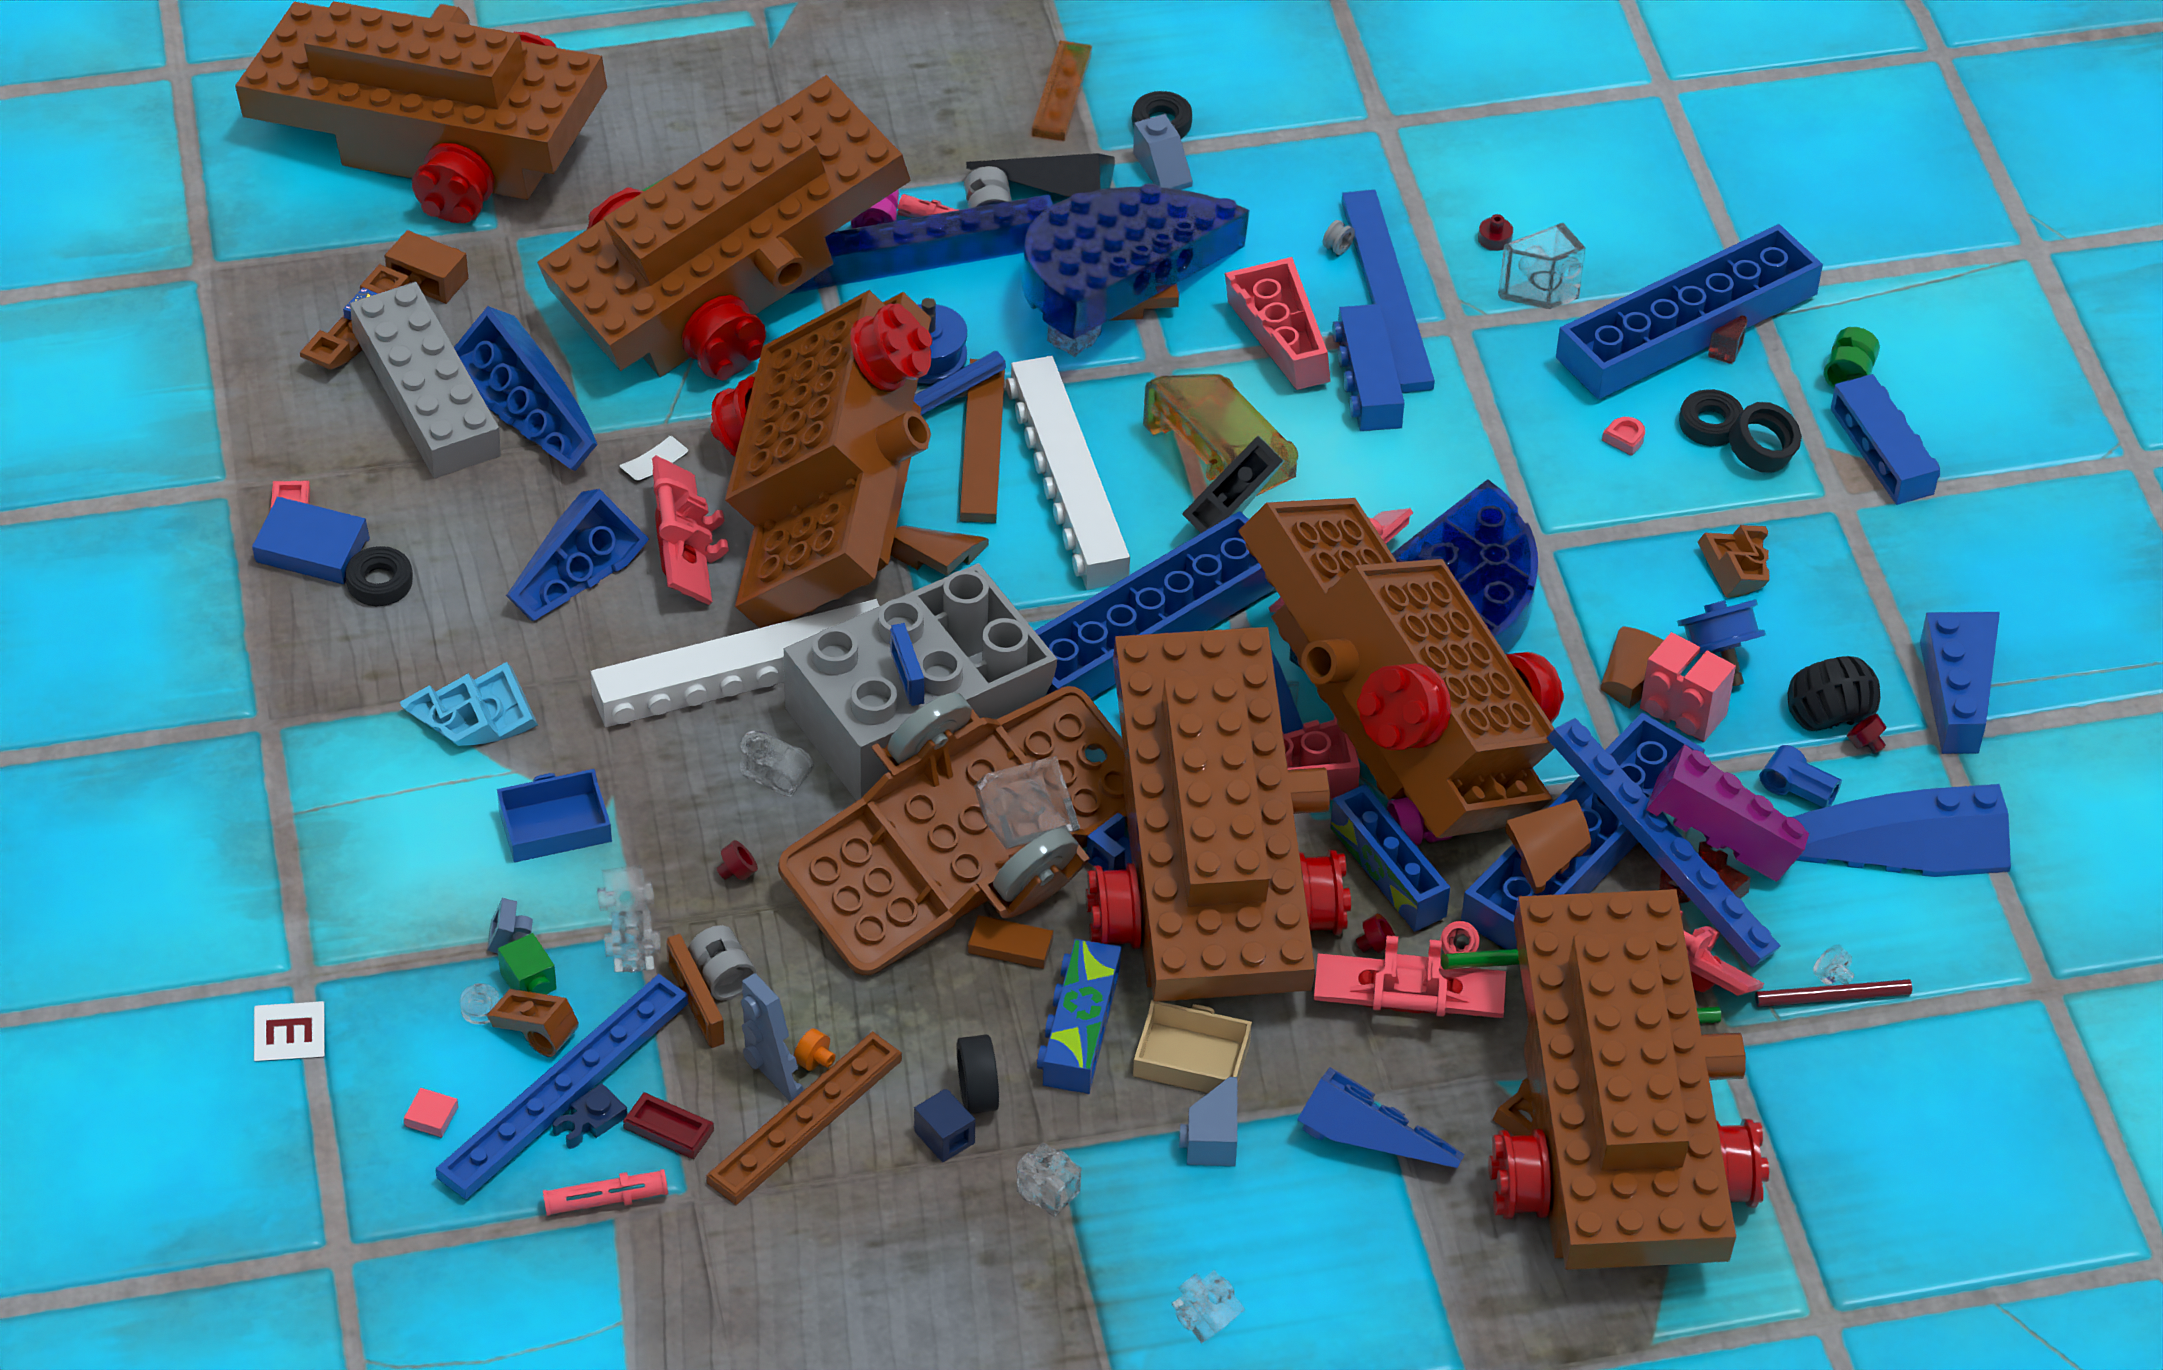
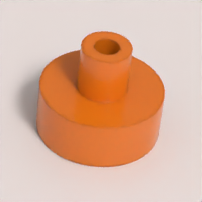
[794,1028,836,1071]

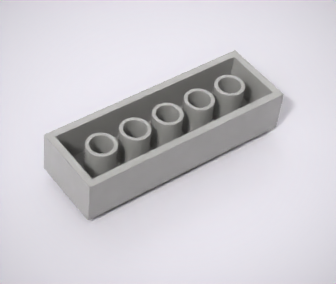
[350,282,501,478]

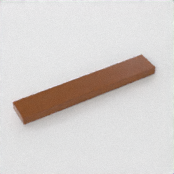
[960,359,1005,523]
[706,1031,902,1205]

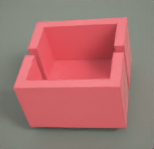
[1640,632,1736,742]

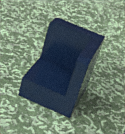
[914,1089,975,1163]

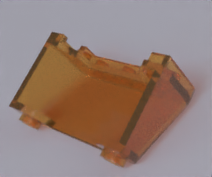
[1143,373,1298,496]

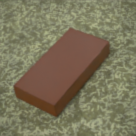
[968,915,1054,969]

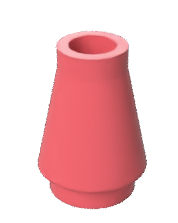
[1440,921,1479,954]

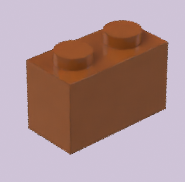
[385,230,469,304]

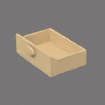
[1133,1000,1252,1093]

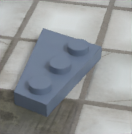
[741,973,804,1102]

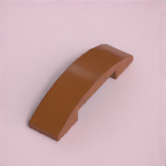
[300,264,409,370]

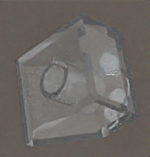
[1498,223,1586,309]
[974,756,1080,849]

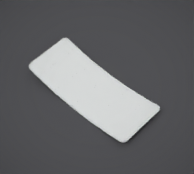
[619,436,688,481]

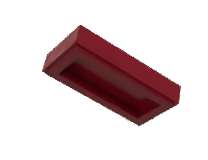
[623,1092,714,1160]

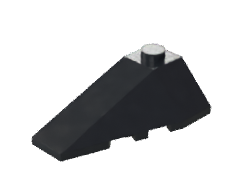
[966,153,1115,204]

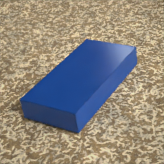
[890,623,925,706]

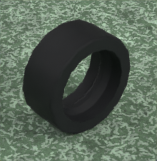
[1729,402,1802,472]
[956,1034,999,1114]

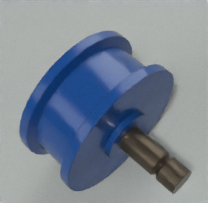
[918,298,967,383]
[1677,599,1766,687]

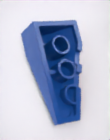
[506,489,649,621]
[1297,1067,1465,1168]

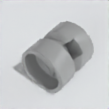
[964,166,1014,232]
[688,925,757,1000]

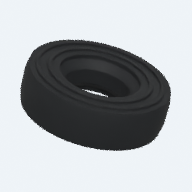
[1132,91,1192,139]
[1679,389,1743,446]
[346,546,413,606]

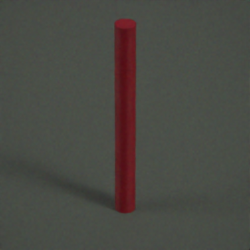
[1755,979,1912,1007]

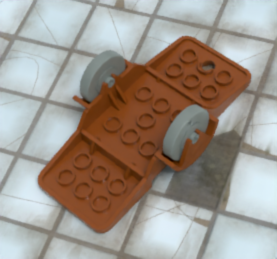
[778,686,1127,975]

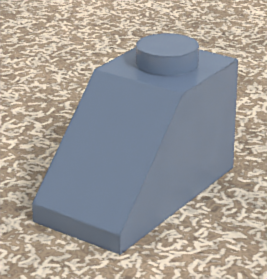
[1133,114,1193,195]
[1179,1077,1237,1166]

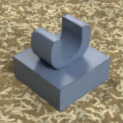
[487,898,533,953]

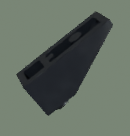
[1182,435,1284,533]

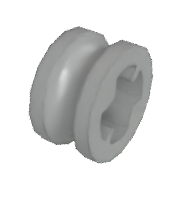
[1322,220,1355,255]

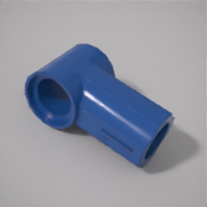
[1759,745,1842,808]

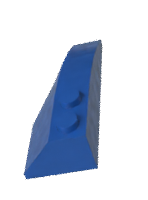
[454,306,598,471]
[1792,784,2011,877]

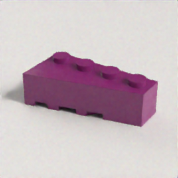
[1646,744,1809,882]

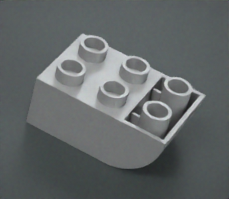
[783,563,1057,801]

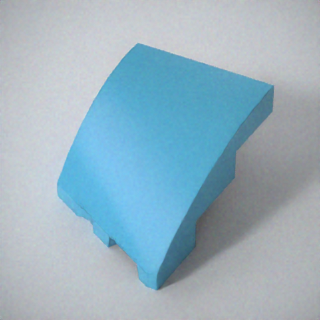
[400,662,538,746]

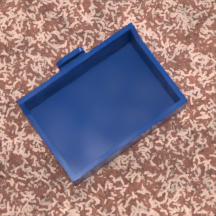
[252,496,370,585]
[497,769,612,863]

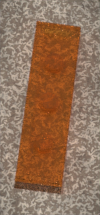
[1032,40,1092,141]

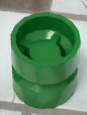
[1823,327,1880,388]

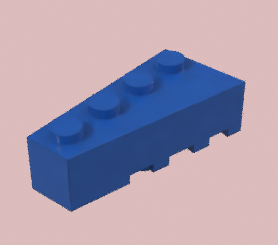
[1920,612,2000,754]

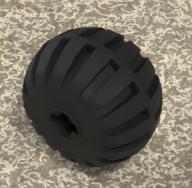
[1788,656,1881,731]

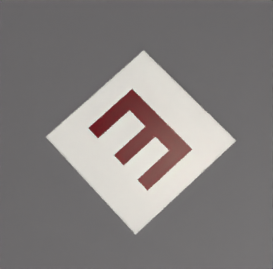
[254,1001,324,1061]

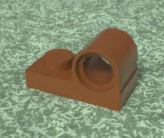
[487,989,579,1057]

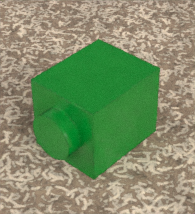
[498,933,557,995]

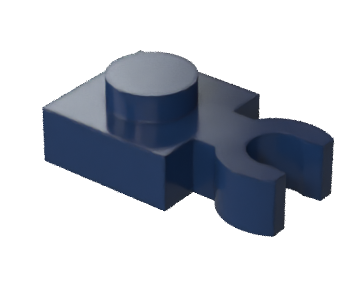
[553,1083,628,1149]

